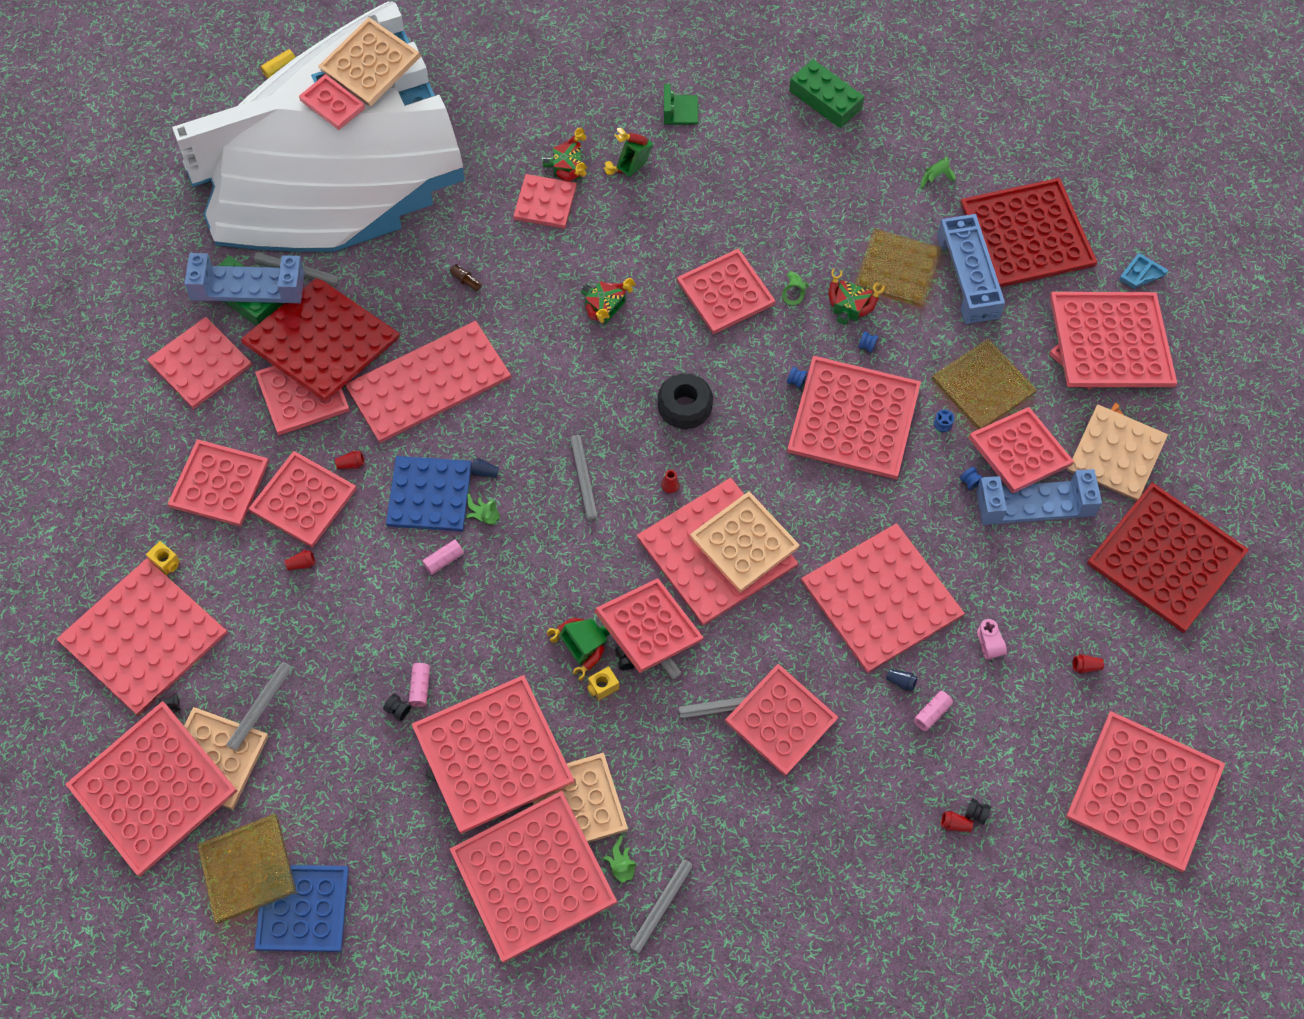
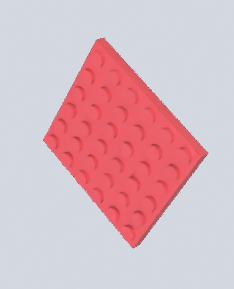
[1050,292,1177,387]
[787,356,921,480]
[637,478,798,626]
[801,523,965,674]
[57,558,228,716]
[412,675,575,834]
[65,701,238,877]
[1065,711,1226,873]
[450,791,618,963]

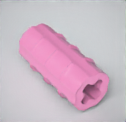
[422,539,464,575]
[409,663,430,707]
[914,691,953,731]

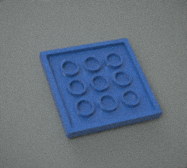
[386,456,472,532]
[254,864,349,953]

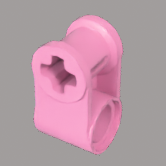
[977,619,1007,660]

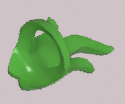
[920,157,956,189]
[782,271,809,305]
[467,493,500,525]
[603,835,636,883]

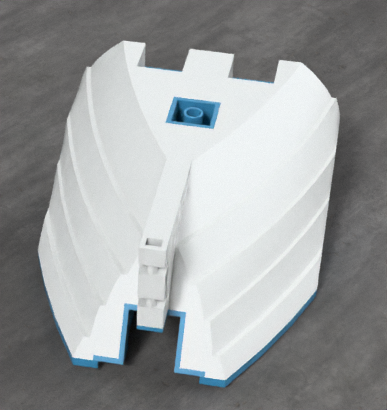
[172,1,465,252]

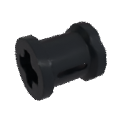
[156,692,181,711]

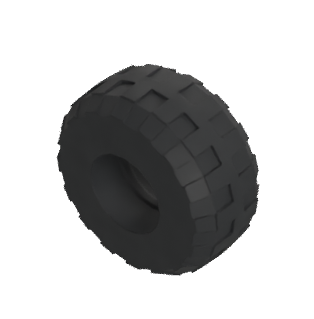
[657,373,713,429]

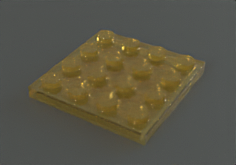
[855,228,942,308]
[932,339,1037,430]
[197,813,297,924]

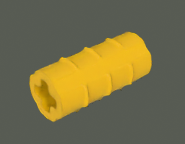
[260,49,296,79]

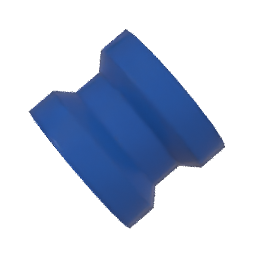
[858,331,878,353]
[787,366,808,389]
[934,409,955,432]
[960,467,983,491]

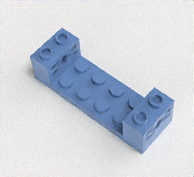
[937,214,1005,324]
[184,253,305,303]
[976,469,1102,525]

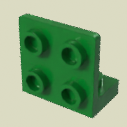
[664,84,698,124]

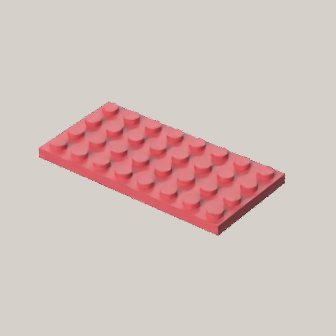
[345,321,511,444]

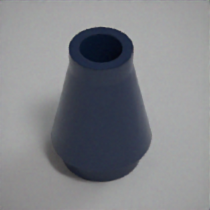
[470,458,499,478]
[886,669,918,692]

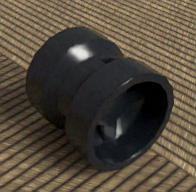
[615,646,635,671]
[383,693,412,721]
[964,798,992,825]

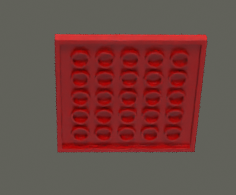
[960,178,1097,288]
[241,278,400,402]
[1086,482,1249,633]

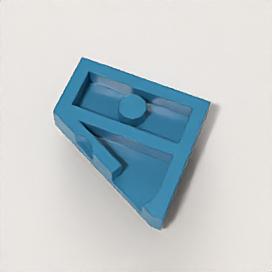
[1119,253,1168,289]

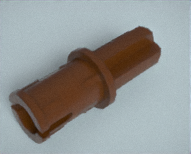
[450,264,482,291]

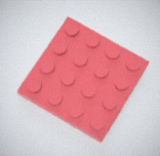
[677,248,776,335]
[147,317,252,409]
[255,366,350,436]
[968,407,1074,494]
[168,439,269,527]
[248,451,357,548]
[595,578,704,673]
[724,664,839,776]

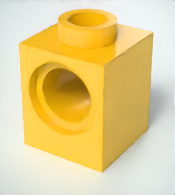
[146,541,180,576]
[587,666,619,701]

